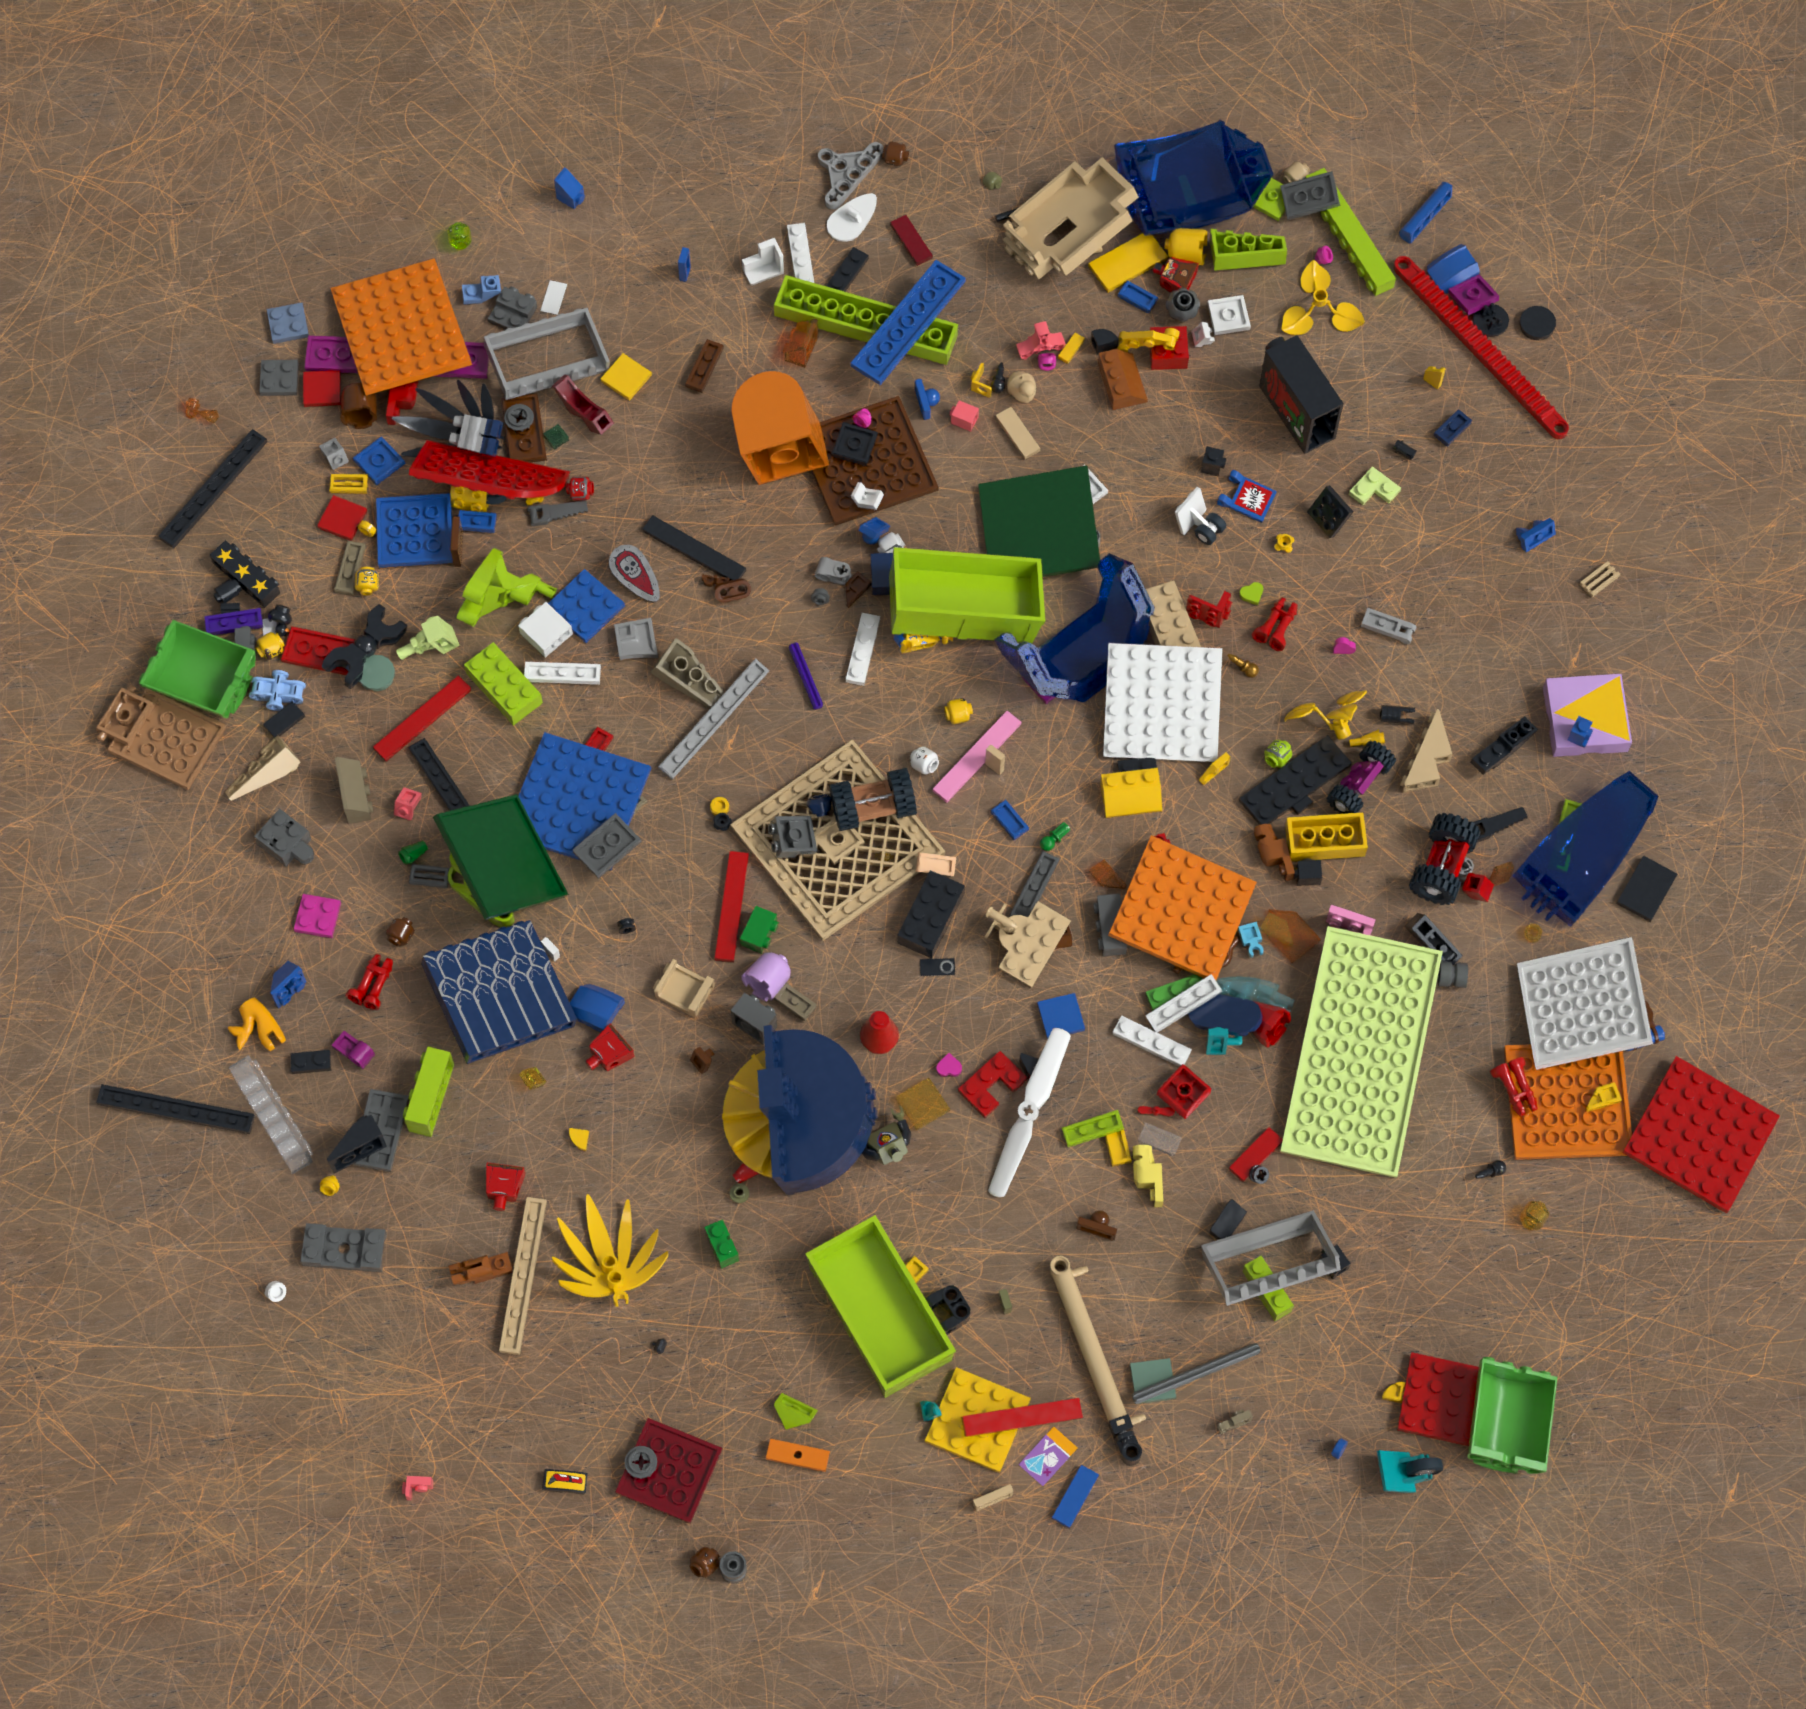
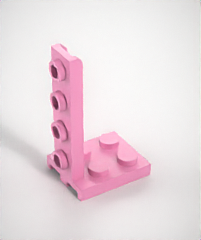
[1326,905,1376,936]

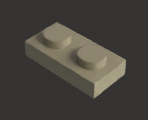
[774,983,817,1021]

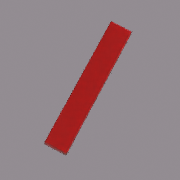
[373,675,472,762]
[715,851,749,963]
[961,1398,1083,1437]

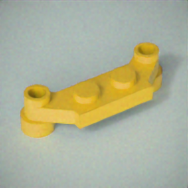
[1118,328,1180,352]

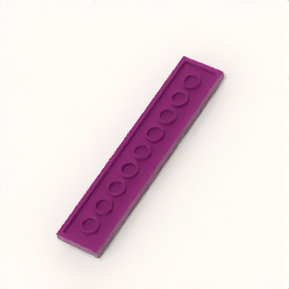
[305,335,489,379]

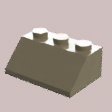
[335,757,374,824]

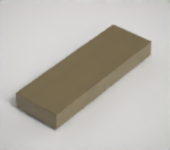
[334,541,366,596]

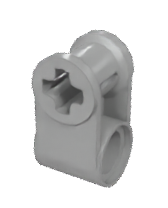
[814,557,852,585]

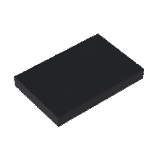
[1616,856,1678,922]

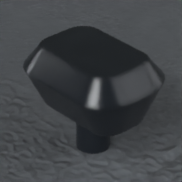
[652,1338,667,1354]

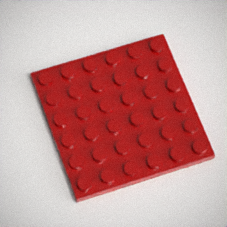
[1622,1056,1780,1214]

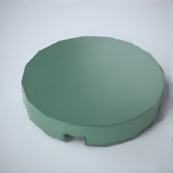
[359,655,395,692]

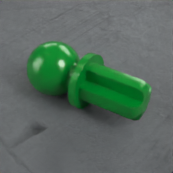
[1040,822,1070,851]

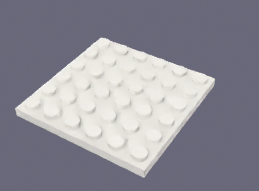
[1103,643,1222,762]
[1517,937,1653,1069]

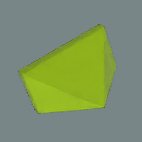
[774,1393,818,1430]

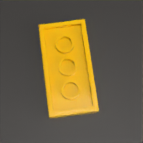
[1088,230,1168,293]

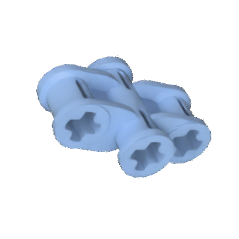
[249,670,306,711]

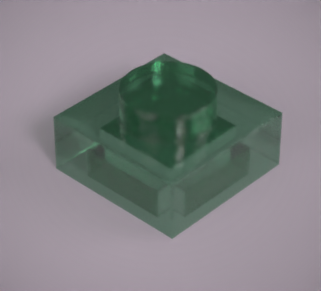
[543,424,569,450]

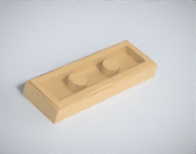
[996,407,1040,460]

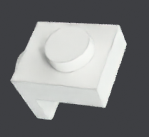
[851,482,884,510]

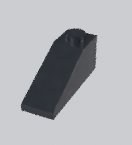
[1404,913,1463,965]

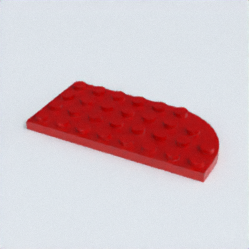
[409,440,570,499]

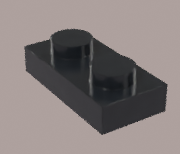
[1117,758,1157,772]
[290,1050,332,1074]

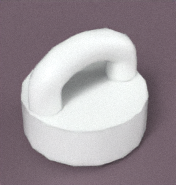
[265,1281,286,1302]

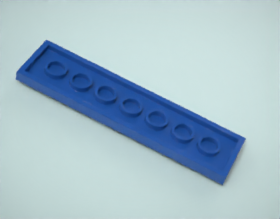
[851,260,966,385]

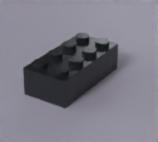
[897,870,965,959]

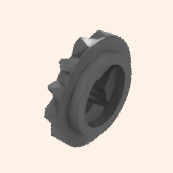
[504,404,534,432]
[625,1446,658,1479]

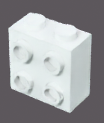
[518,602,573,658]

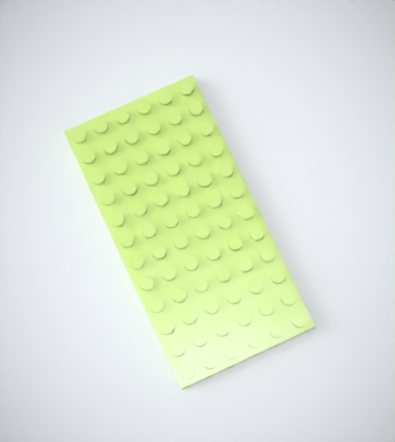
[1280,926,1443,1178]

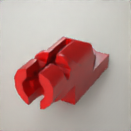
[386,380,419,425]

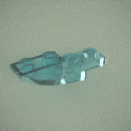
[1217,976,1295,1012]

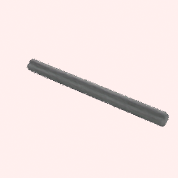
[1131,1343,1261,1404]

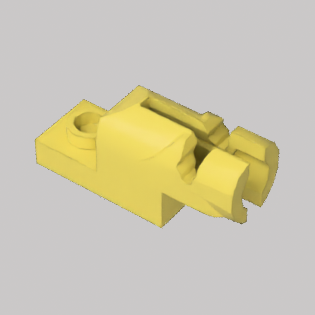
[1133,1145,1163,1207]

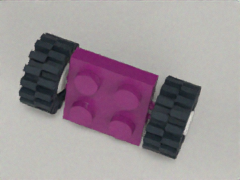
[1326,740,1396,814]

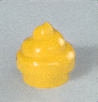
[320,1175,340,1196]

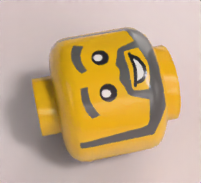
[355,567,379,596]

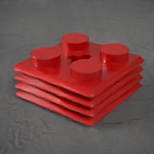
[1157,1064,1211,1119]

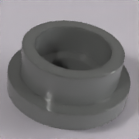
[811,588,830,605]

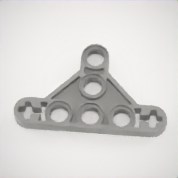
[818,142,884,210]

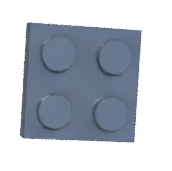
[267,303,309,344]

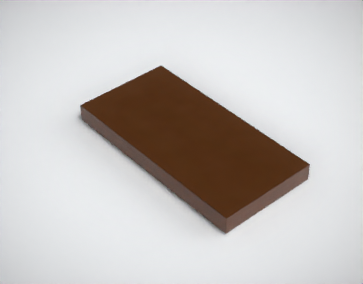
[501,393,547,463]

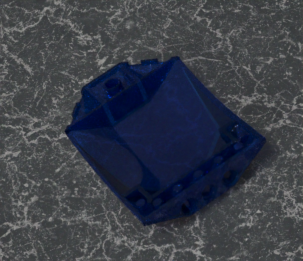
[1114,119,1274,236]

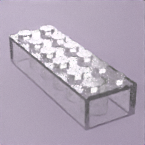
[228,1055,313,1175]

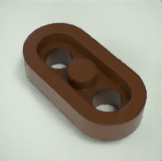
[714,578,751,603]

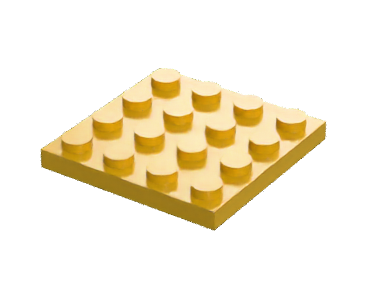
[925,1367,1031,1473]

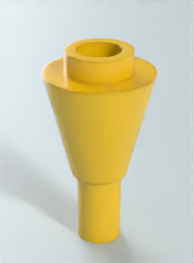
[1349,729,1385,747]

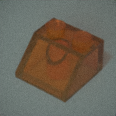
[783,319,818,368]

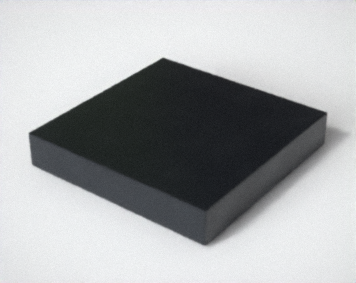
[832,422,878,466]

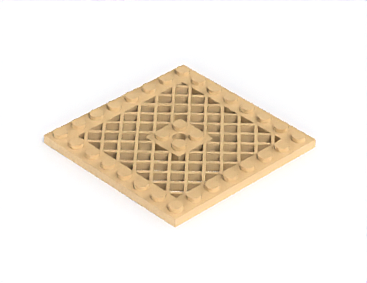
[731,739,945,941]

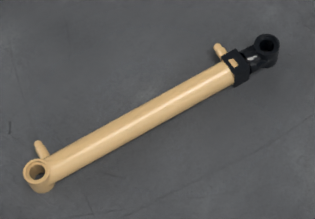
[1050,1256,1146,1466]

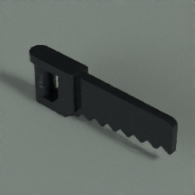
[1473,807,1528,843]

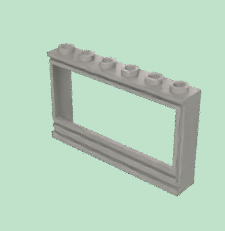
[484,308,610,400]
[1201,1210,1341,1306]

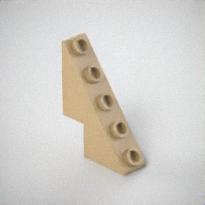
[1400,709,1452,793]

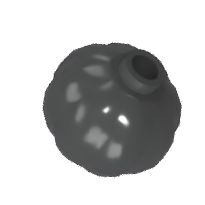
[1166,287,1200,322]

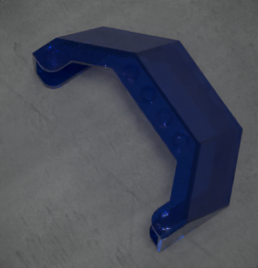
[994,553,1155,702]

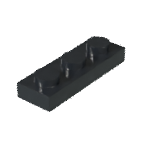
[826,247,869,292]

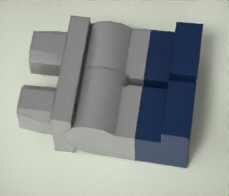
[449,414,503,458]

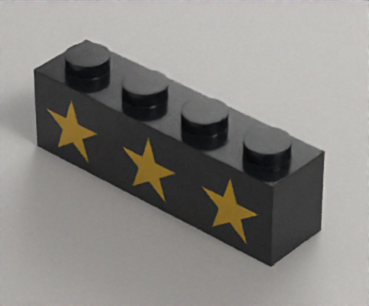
[210,540,280,608]

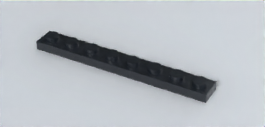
[158,429,268,549]
[96,1084,255,1134]

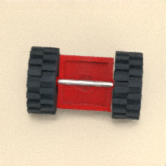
[1409,813,1480,905]

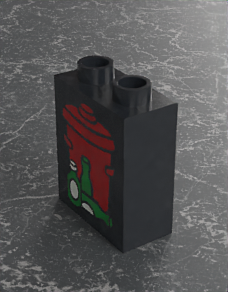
[1259,335,1344,454]

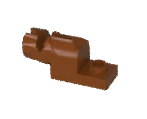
[1254,824,1295,881]
[448,1252,513,1285]

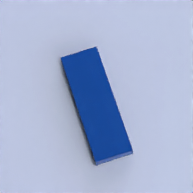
[1052,1465,1099,1529]

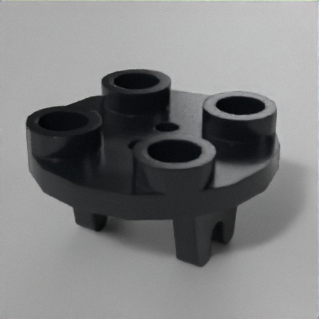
[1473,303,1509,338]

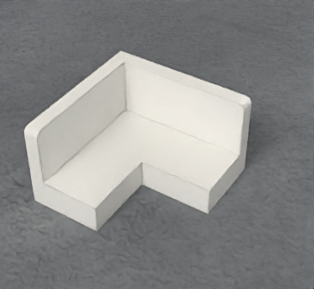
[742,238,784,286]

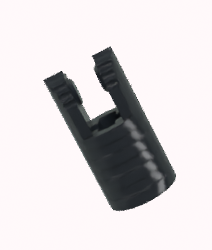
[1380,705,1415,724]

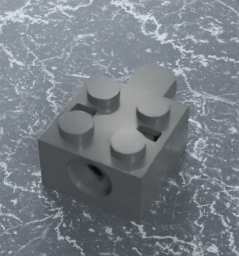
[254,809,315,867]

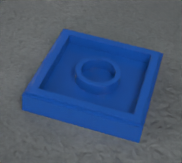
[353,436,405,485]
[1037,993,1085,1040]

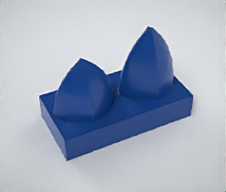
[1516,518,1556,552]

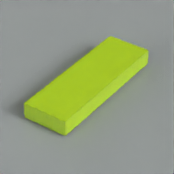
[1062,1110,1124,1148]

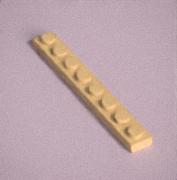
[499,1197,547,1355]

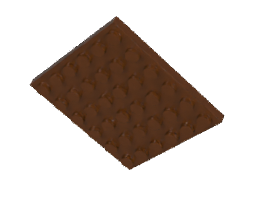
[812,396,939,526]

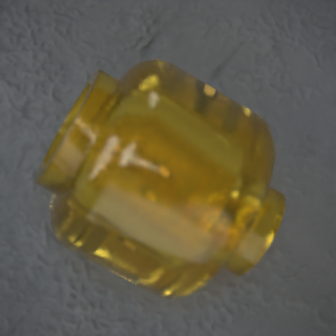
[1520,1201,1549,1231]

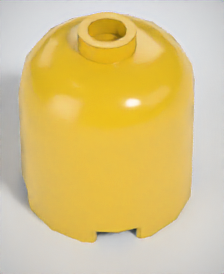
[1165,228,1208,265]

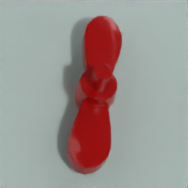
[1137,1106,1175,1117]

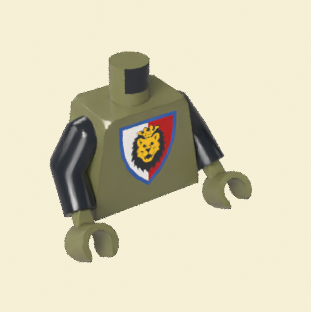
[862,1105,911,1165]

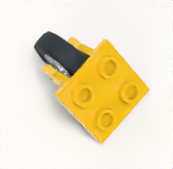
[451,486,507,512]

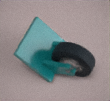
[1377,1450,1443,1493]

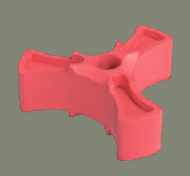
[1016,321,1066,360]

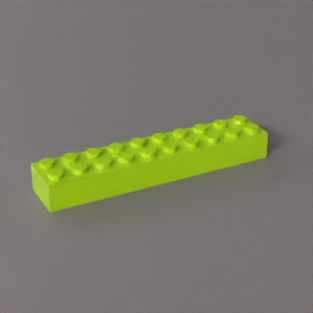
[774,275,958,365]

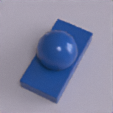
[914,379,940,420]
[859,517,890,545]

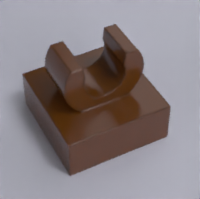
[690,1047,715,1074]

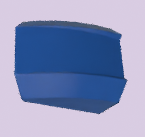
[1427,244,1480,294]
[570,984,625,1033]

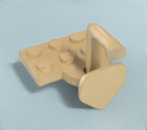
[985,901,1071,988]

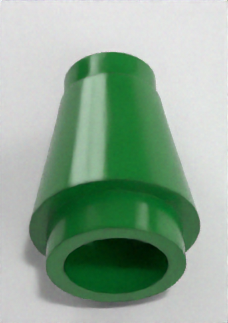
[398,840,428,865]

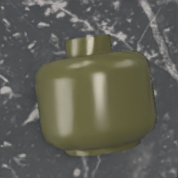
[983,172,1002,190]

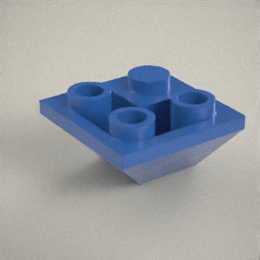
[270,961,306,1009]

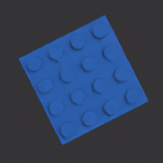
[376,493,453,568]

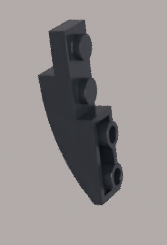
[1470,716,1538,775]

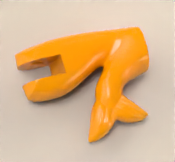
[228,997,286,1052]

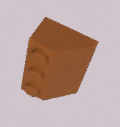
[1098,349,1148,410]

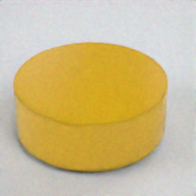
[358,520,377,537]
[710,797,729,816]

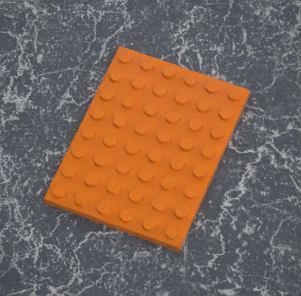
[330,258,472,395]

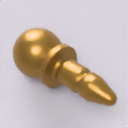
[1227,654,1259,678]

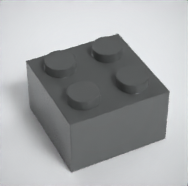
[731,992,777,1045]

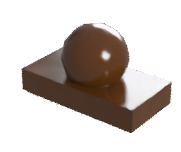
[1076,1210,1117,1241]

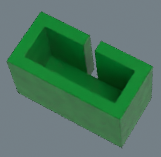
[740,906,779,954]
[704,1219,739,1269]

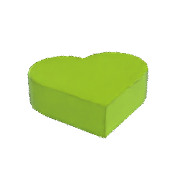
[1240,582,1264,606]

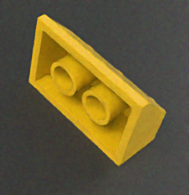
[1100,768,1162,818]

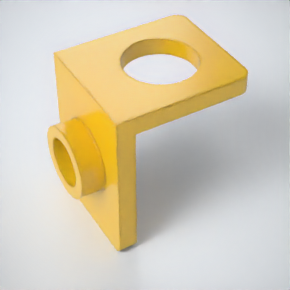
[971,363,992,398]

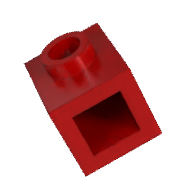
[1462,872,1494,902]

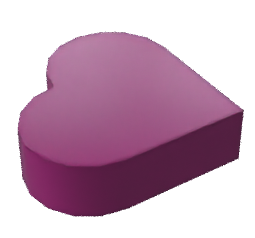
[1333,637,1356,654]
[936,1053,962,1077]

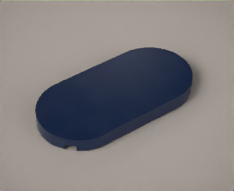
[1188,994,1263,1036]

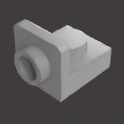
[319,438,349,470]

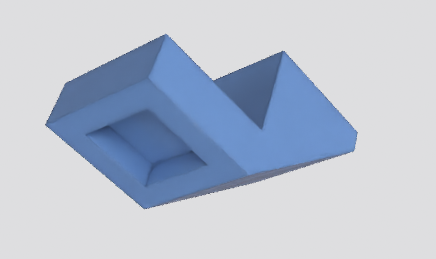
[461,275,501,304]

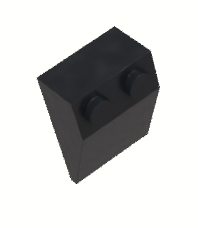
[327,1114,387,1174]

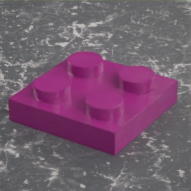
[1449,274,1499,315]

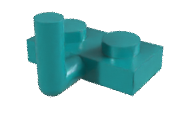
[1206,1027,1243,1055]

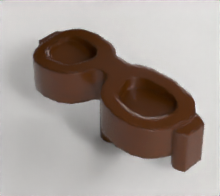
[702,574,730,587]

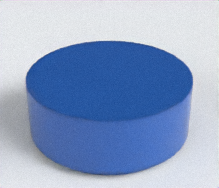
[1331,1438,1348,1459]

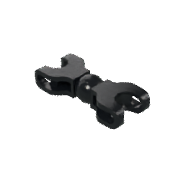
[322,604,408,689]

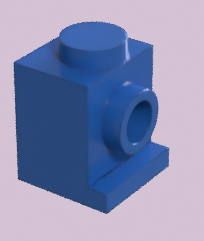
[1568,716,1593,748]

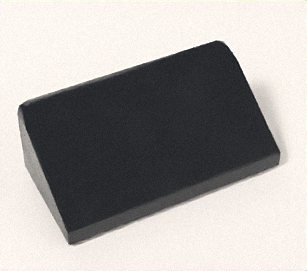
[1209,1199,1247,1240]

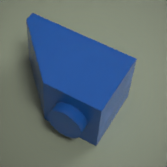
[554,167,585,209]

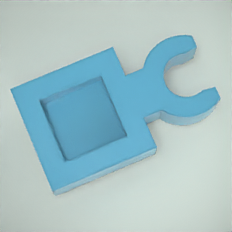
[1238,922,1264,958]

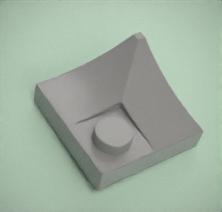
[614,618,658,660]

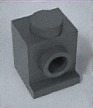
[235,626,257,656]

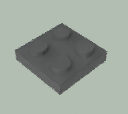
[260,360,299,396]

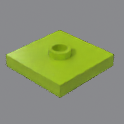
[1248,176,1285,221]

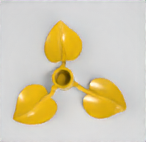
[1281,260,1365,335]
[1284,690,1367,740]

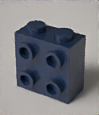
[871,553,893,595]

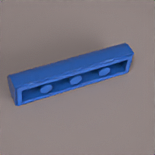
[1399,182,1452,244]

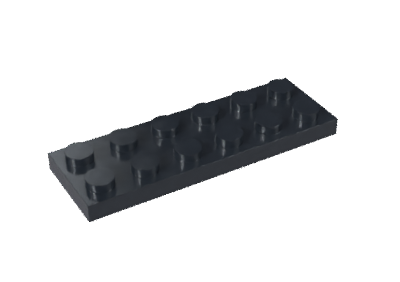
[1239,735,1352,825]

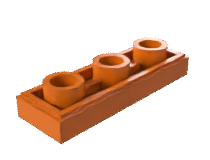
[766,1439,830,1472]

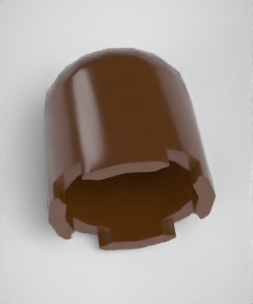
[340,382,377,429]

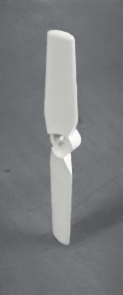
[988,1028,1071,1197]

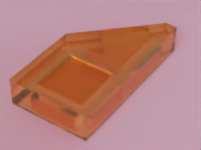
[1089,859,1127,889]

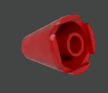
[860,1011,899,1054]

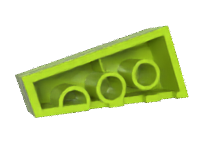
[1210,229,1287,270]

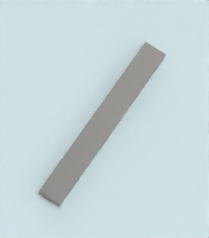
[658,658,769,780]

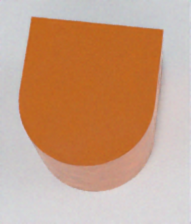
[732,371,829,485]

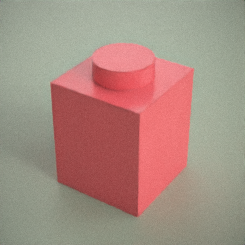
[949,400,979,432]

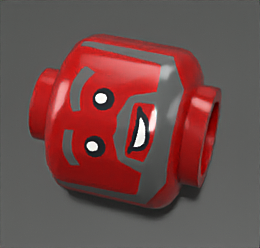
[566,477,594,500]

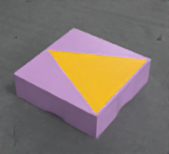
[1543,674,1632,757]

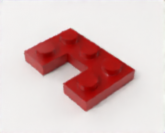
[958,1051,1028,1118]

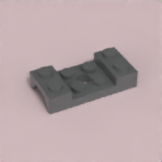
[300,1223,387,1272]

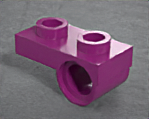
[332,1031,375,1069]

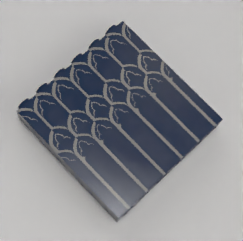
[421,920,577,1064]

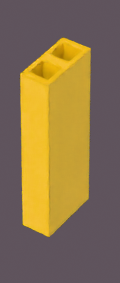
[1058,333,1085,364]

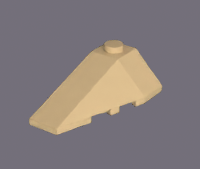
[225,735,300,801]

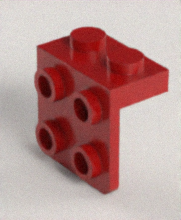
[1186,591,1233,628]

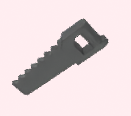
[527,501,588,526]

